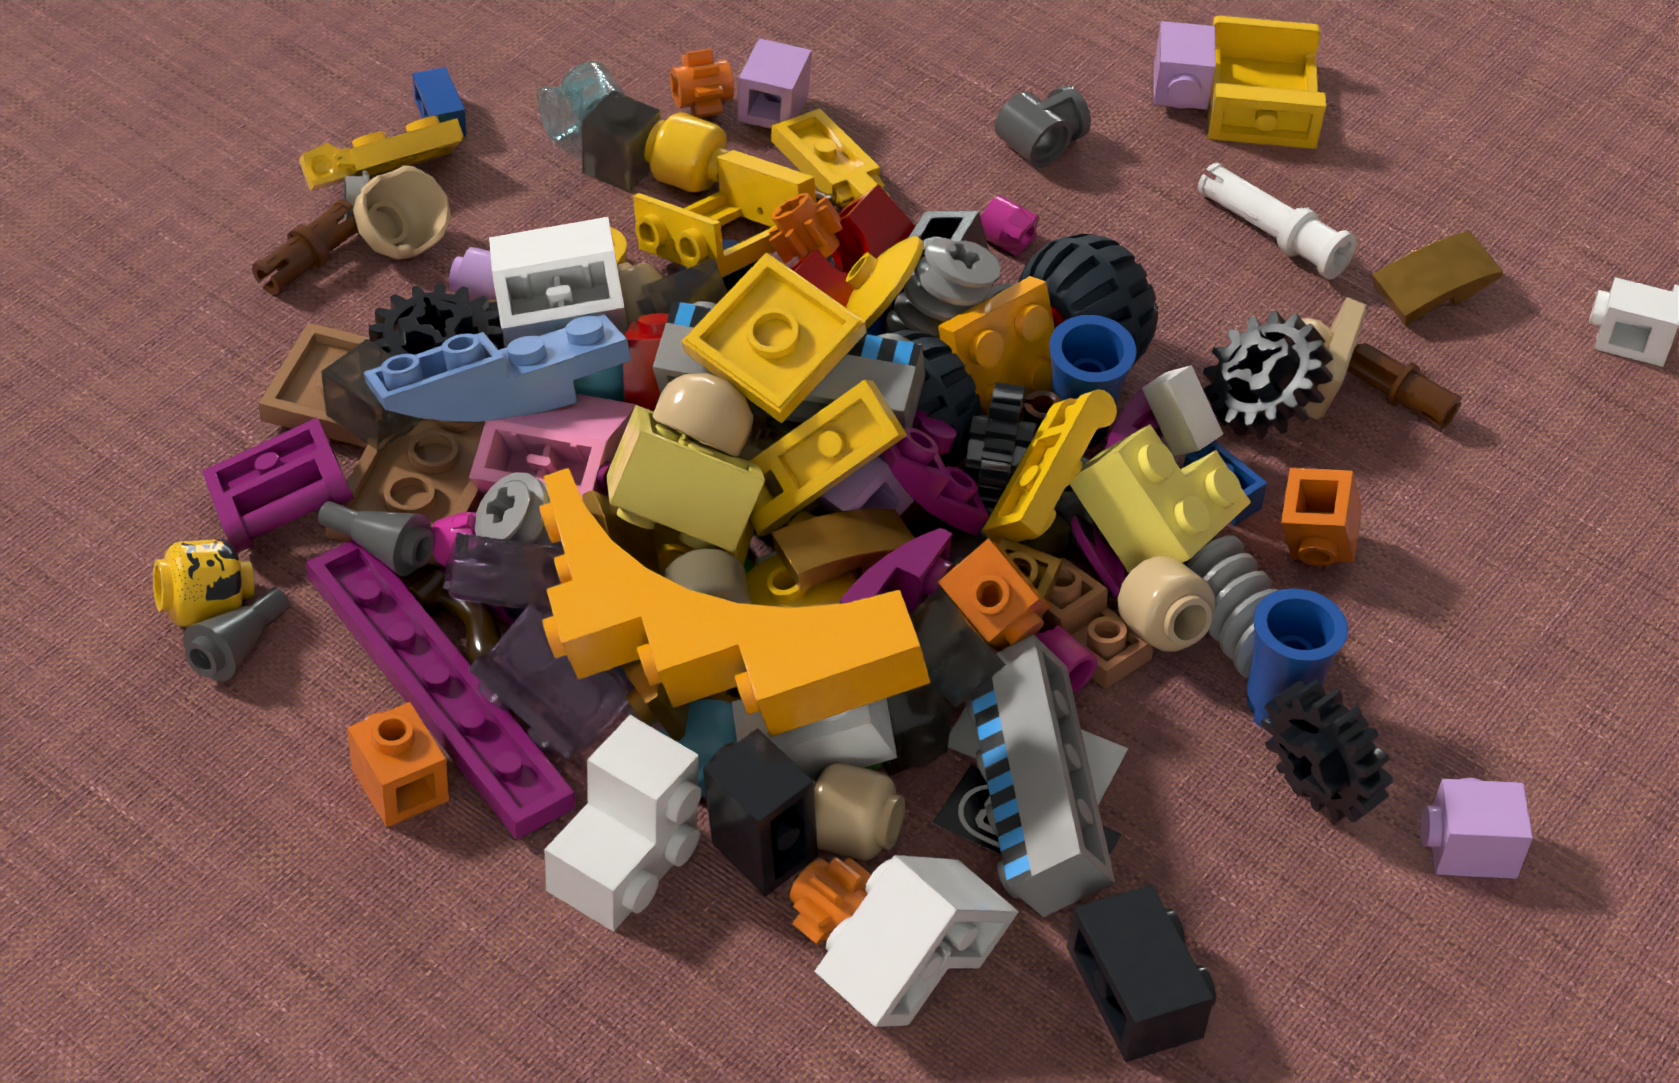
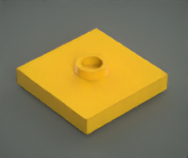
[681,252,867,423]

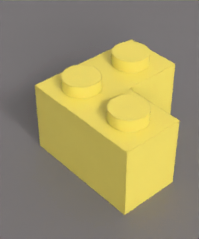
[606,405,765,553]
[1069,424,1251,573]

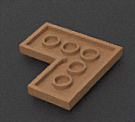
[258,322,485,567]

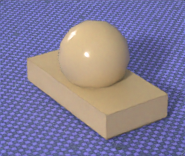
[1302,297,1367,421]

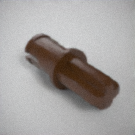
[1347,343,1462,430]

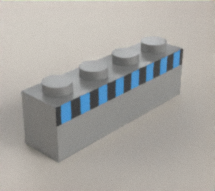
[653,301,925,430]
[966,634,1116,917]

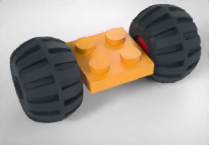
[877,234,1158,467]

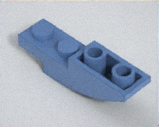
[363,314,631,422]

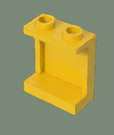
[1207,16,1326,149]

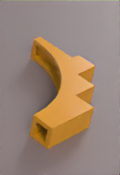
[539,468,931,737]

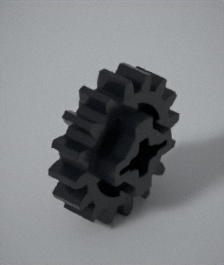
[369,283,504,368]
[1203,311,1333,439]
[964,382,1037,519]
[1261,680,1393,823]

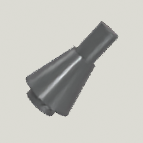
[318,501,435,576]
[183,587,289,682]

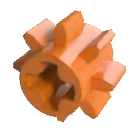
[670,48,734,118]
[769,193,843,263]
[790,857,871,945]

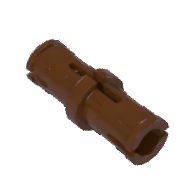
[252,199,359,295]

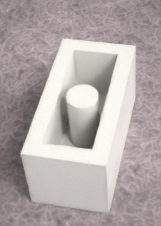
[1142,365,1223,457]

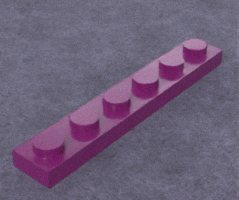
[306,540,575,840]

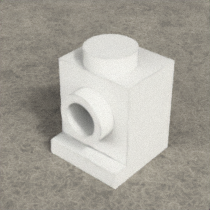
[1589,277,1679,367]

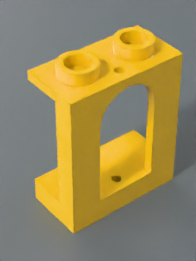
[633,150,816,279]

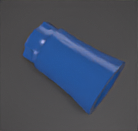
[1049,315,1136,448]
[1247,588,1348,730]

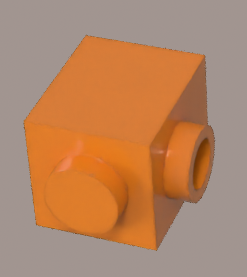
[1281,468,1362,566]
[938,538,1051,649]
[347,702,449,828]

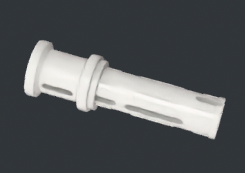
[1198,163,1357,280]

